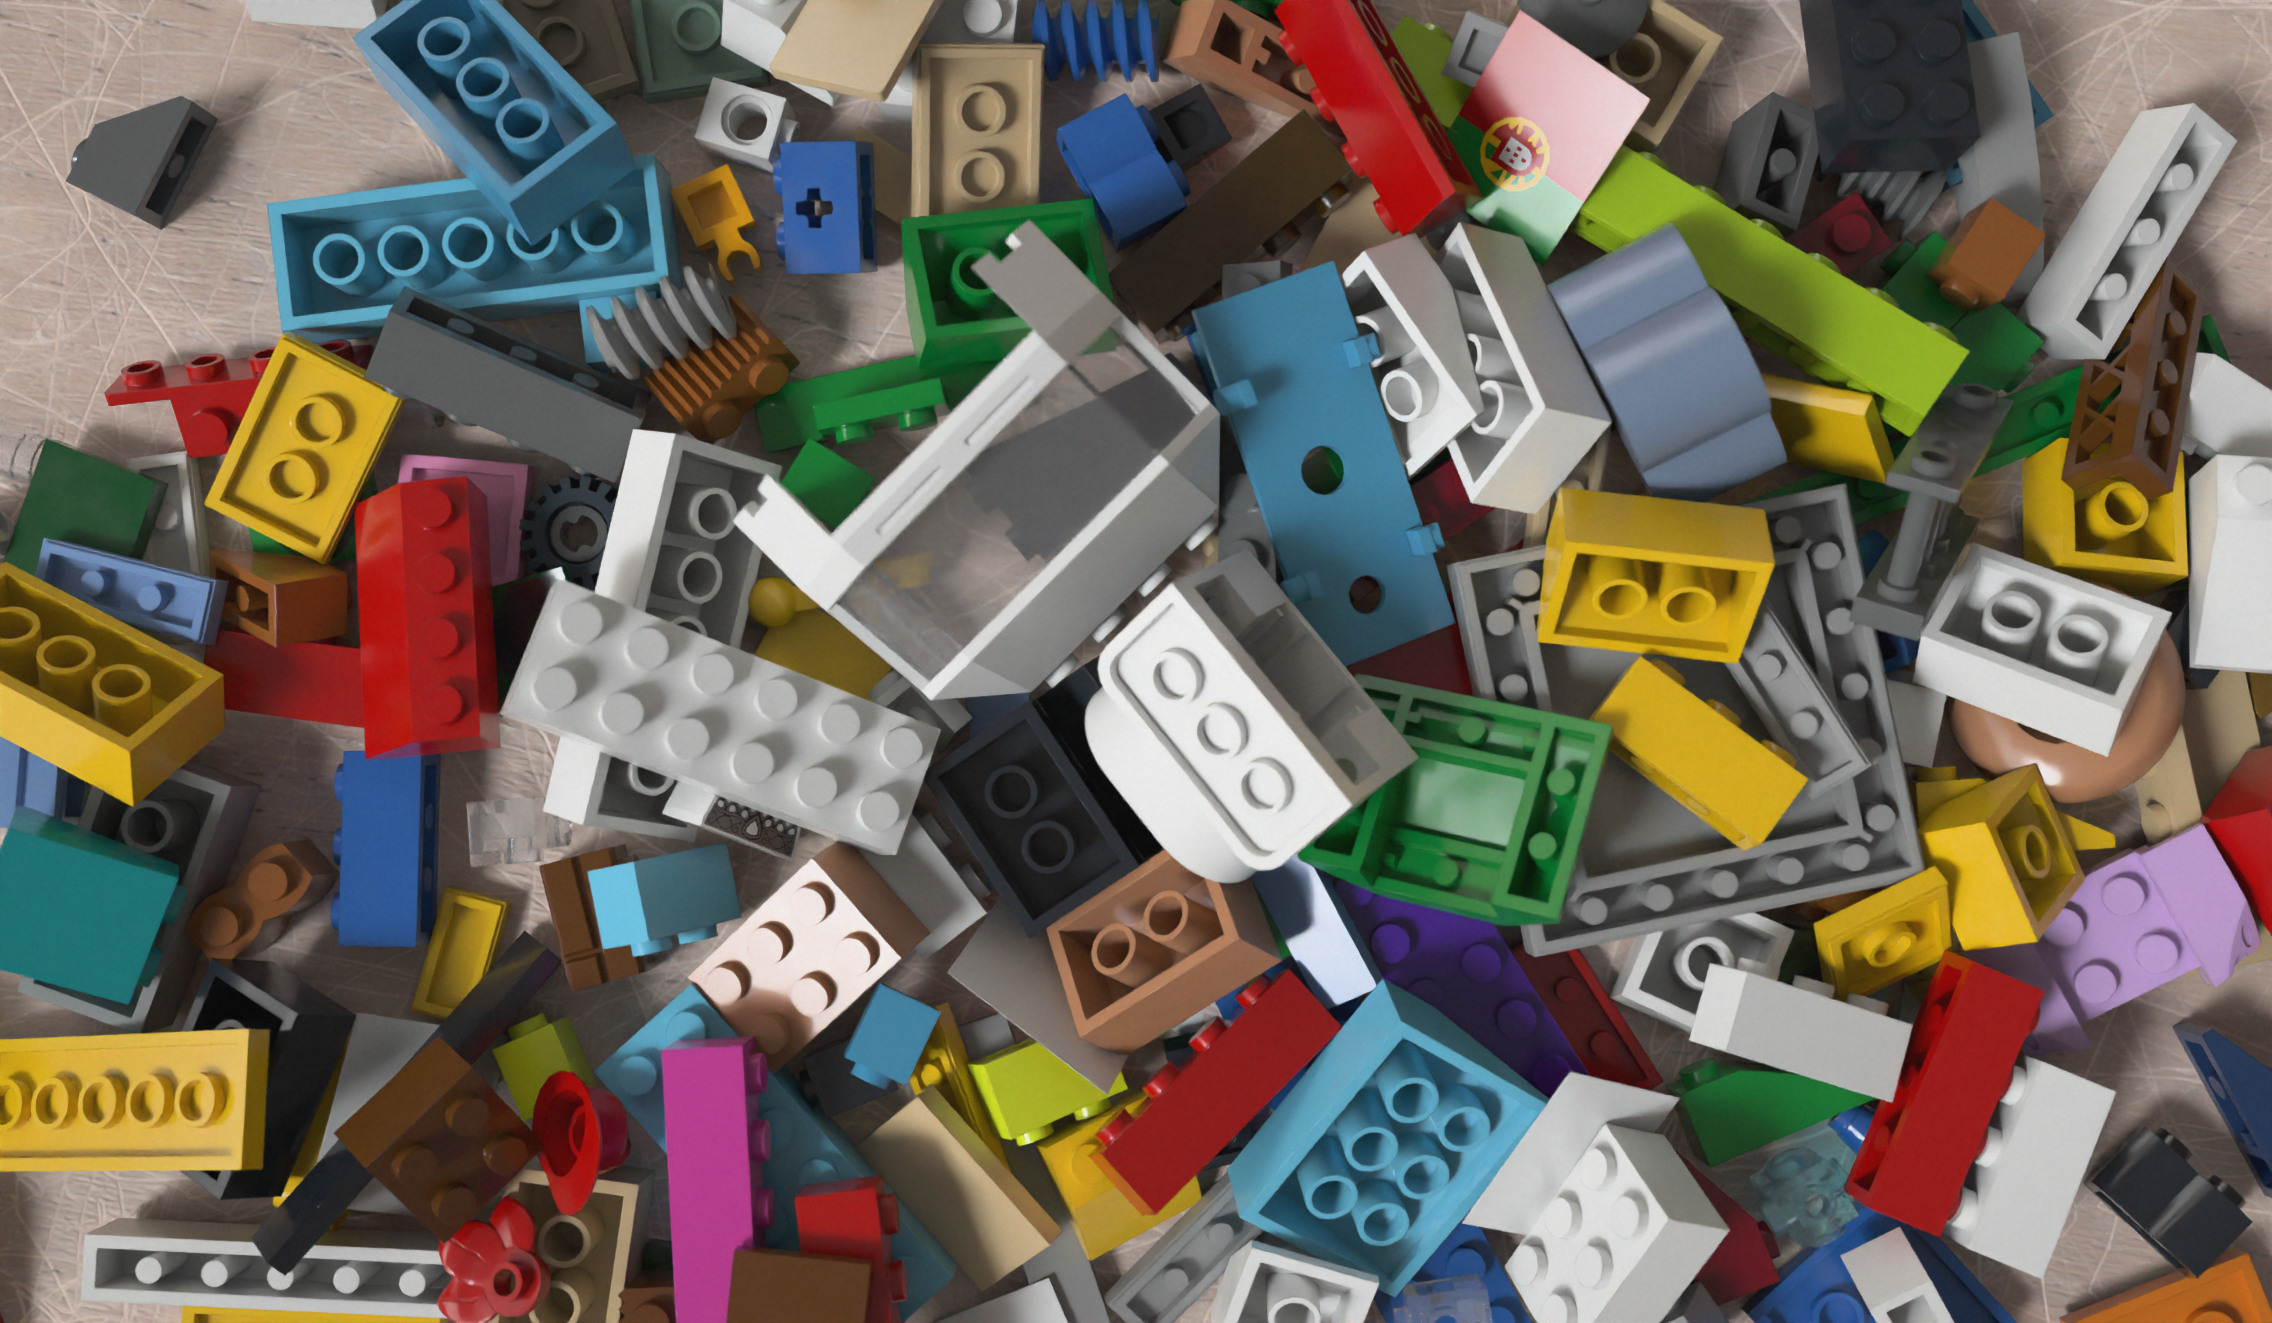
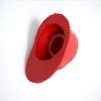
[532,1070,631,1216]

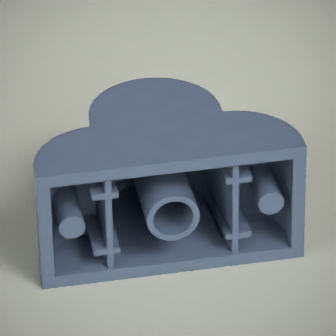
[1546,222,1787,503]

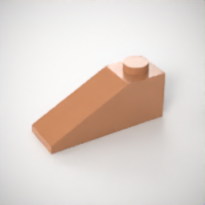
[1160,0,1346,137]

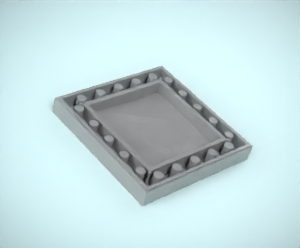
[1447,484,1925,957]

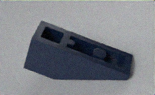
[2172,1021,2272,1198]

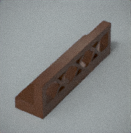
[2061,257,2206,500]

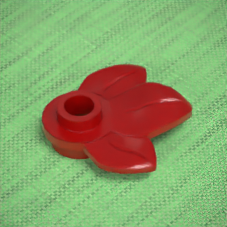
[437,1196,551,1323]

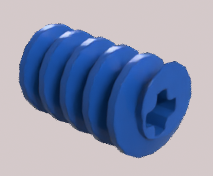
[1032,0,1160,82]

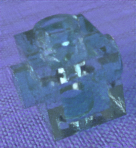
[1748,1145,1859,1249]

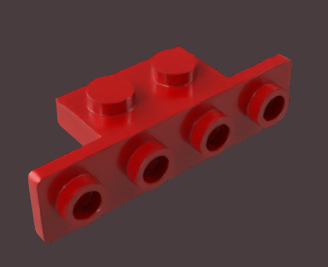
[104,340,374,458]

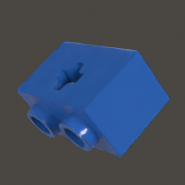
[773,141,878,274]

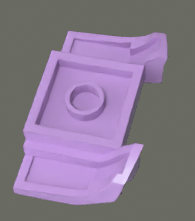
[1958,823,2262,1057]

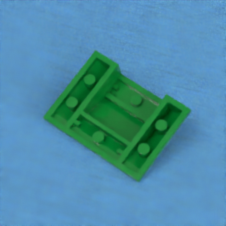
[1297,673,1614,926]

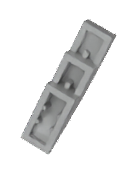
[1952,31,2044,304]

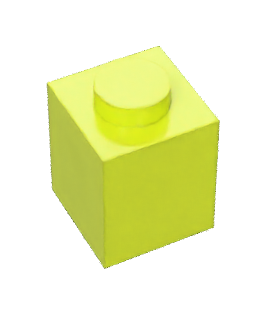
[492,1013,598,1122]

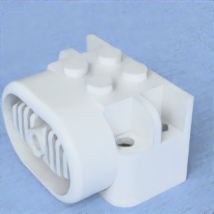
[1085,549,1419,883]

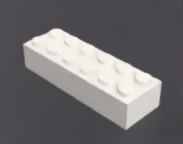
[543,429,782,842]
[500,579,941,855]

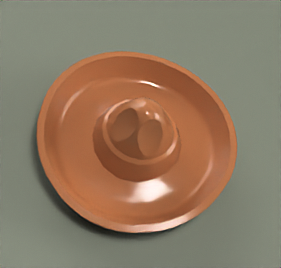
[1944,576,2186,804]

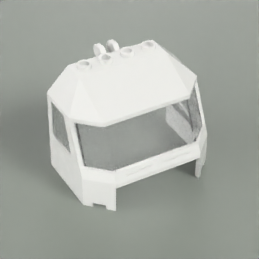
[733,220,1220,700]

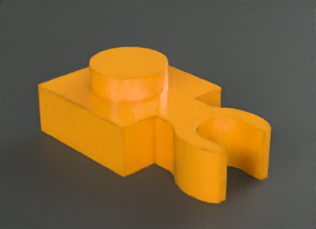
[670,164,764,286]

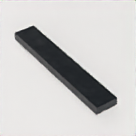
[251,930,562,1275]

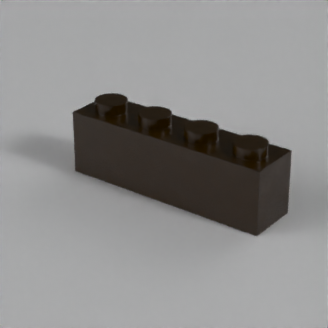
[1108,109,1353,345]

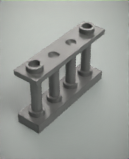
[1849,383,2014,641]

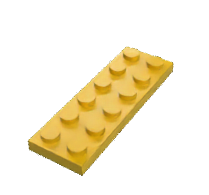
[0,1029,270,1172]

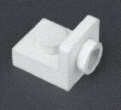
[868,662,973,755]

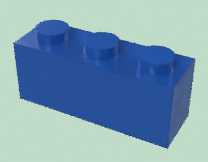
[331,751,441,947]

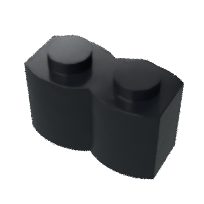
[2083,1127,2252,1279]

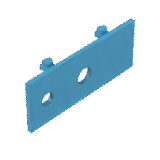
[1191,260,1456,667]

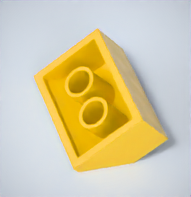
[1537,487,1775,664]

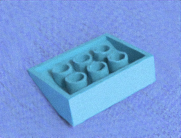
[1227,978,1550,1298]

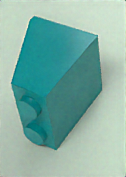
[0,804,187,1005]

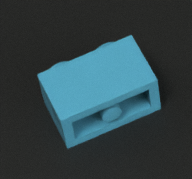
[588,842,742,957]

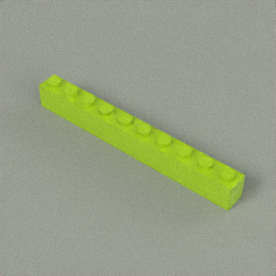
[1391,15,1970,437]

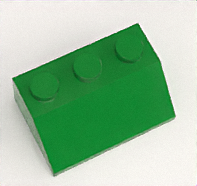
[901,198,1115,369]

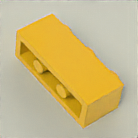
[1588,656,1809,851]

